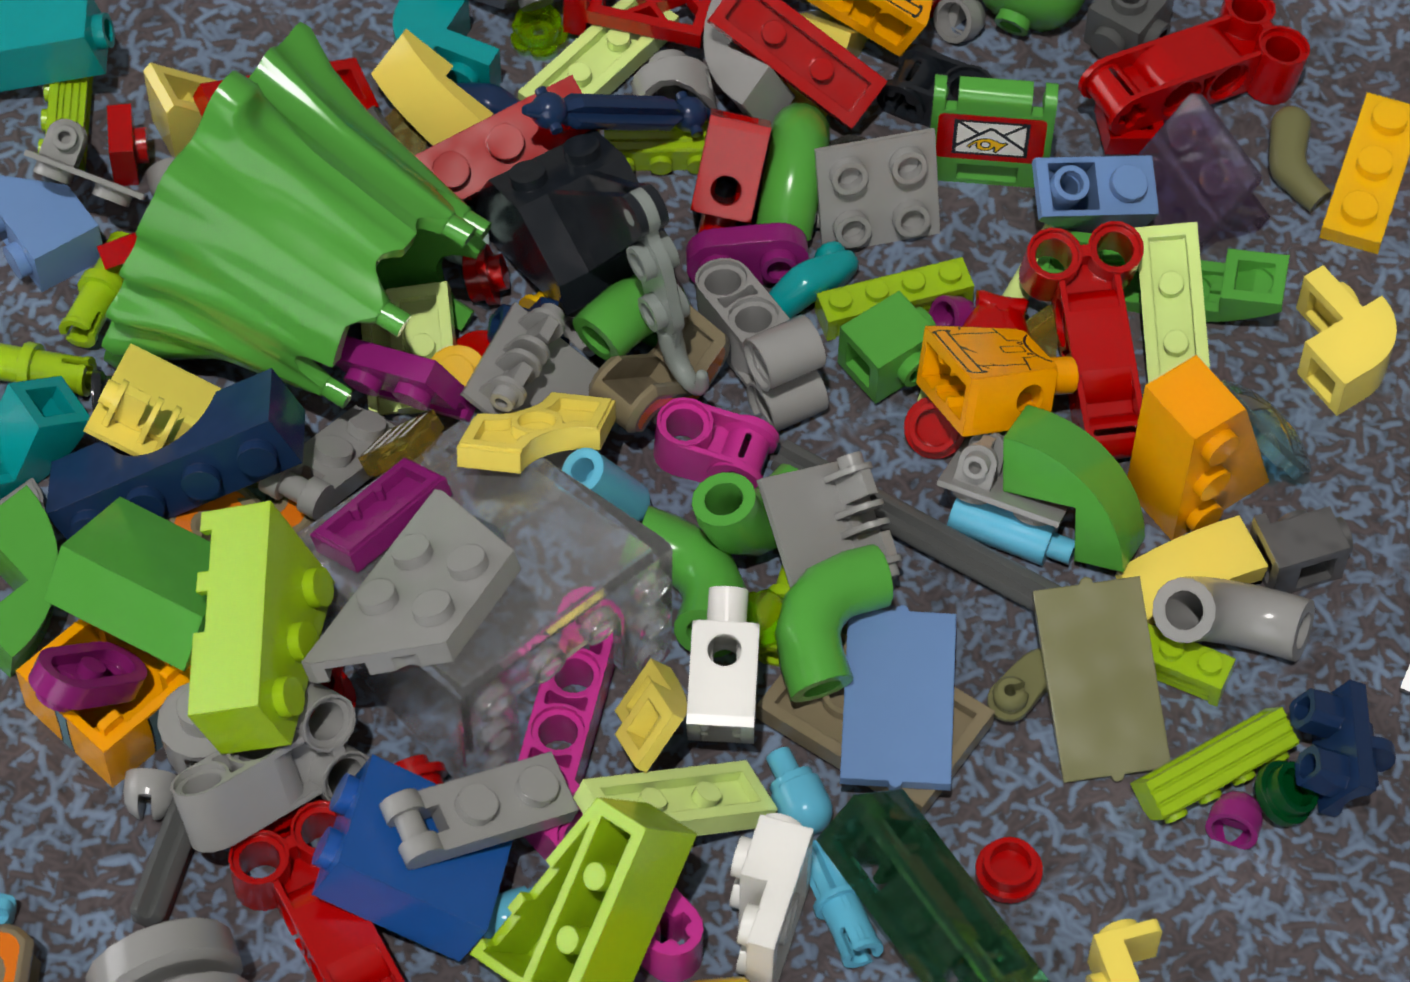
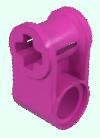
[653,397,780,489]

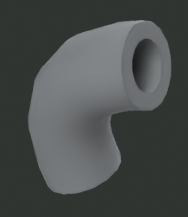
[1152,576,1315,662]

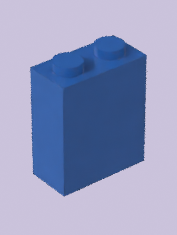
[312,754,513,962]

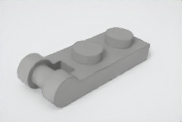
[258,405,408,520]
[379,751,579,869]

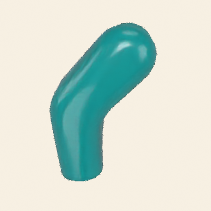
[768,241,859,319]

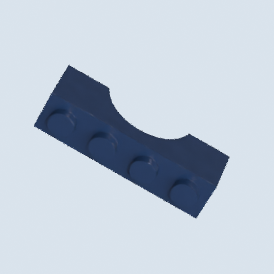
[46,368,306,540]

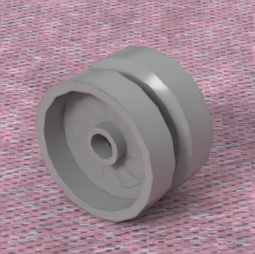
[85,917,249,982]

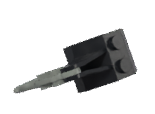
[472,130,710,396]

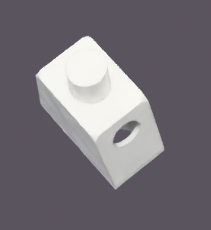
[686,586,760,744]

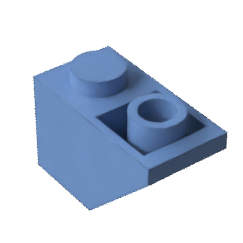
[1032,155,1159,233]
[0,175,103,292]

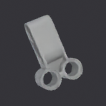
[695,258,829,432]
[170,681,369,853]

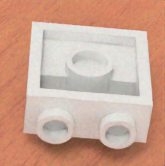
[729,813,814,982]

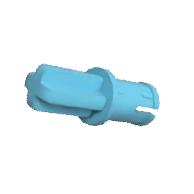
[809,836,884,968]

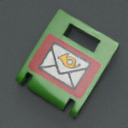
[930,74,1059,188]

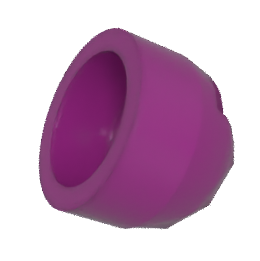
[929,295,975,327]
[1205,791,1263,850]

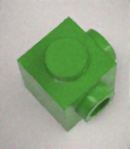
[838,291,936,404]

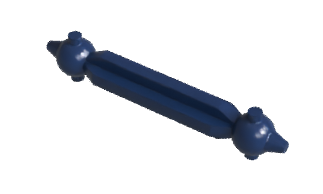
[522,86,711,138]

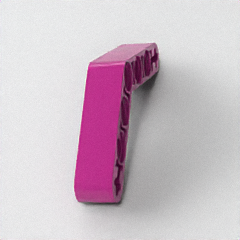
[518,591,704,982]

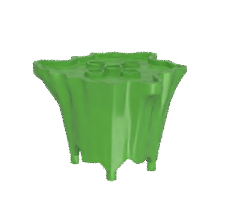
[101,22,492,409]

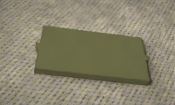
[1032,576,1171,783]

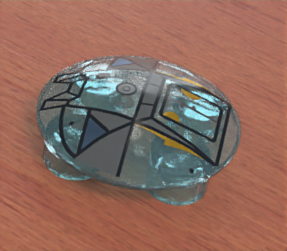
[1221,379,1312,481]

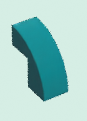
[0,376,90,500]

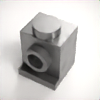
[1250,506,1353,593]

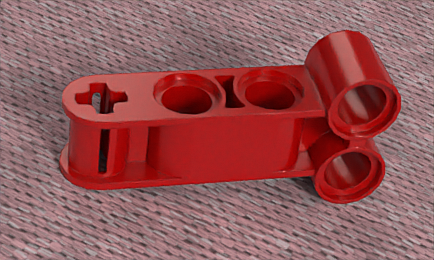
[1078,0,1310,136]
[1019,221,1144,459]
[228,800,405,982]

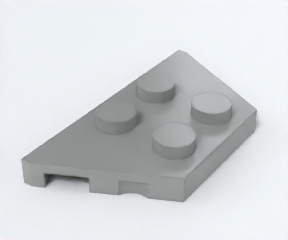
[301,489,521,683]

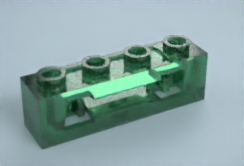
[816,789,1050,982]

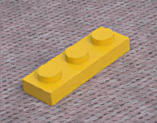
[1319,92,1410,254]

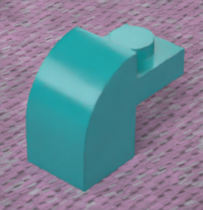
[393,0,502,86]

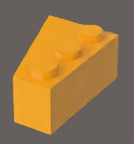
[1127,355,1270,540]

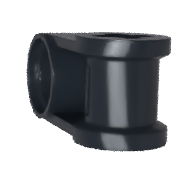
[876,44,993,128]

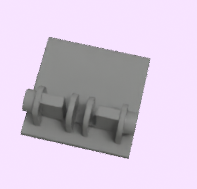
[24,119,147,207]
[814,128,940,250]
[460,302,599,472]
[936,431,1070,528]
[756,451,902,588]

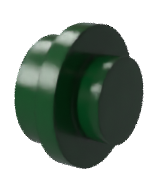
[1255,760,1319,827]

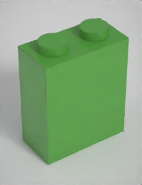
[43,497,211,671]

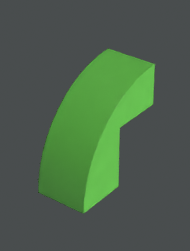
[1003,405,1145,572]
[0,485,58,678]

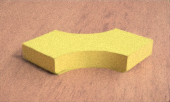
[457,392,616,474]

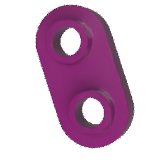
[685,223,809,285]
[28,641,147,712]

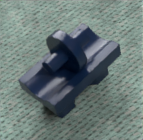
[1289,680,1396,817]

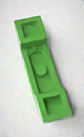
[1038,228,1290,322]

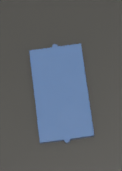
[840,605,956,793]

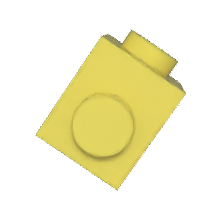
[1086,919,1162,982]

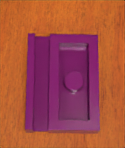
[336,336,476,422]

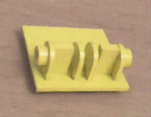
[83,343,222,456]

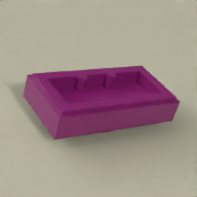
[310,458,453,573]

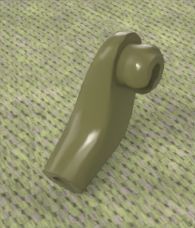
[1269,106,1332,213]
[987,648,1048,723]

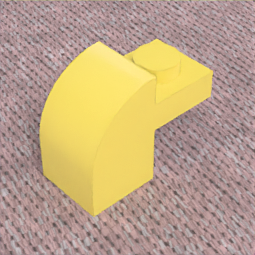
[1296,265,1397,416]

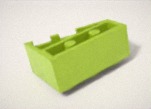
[187,500,335,755]
[470,797,697,982]

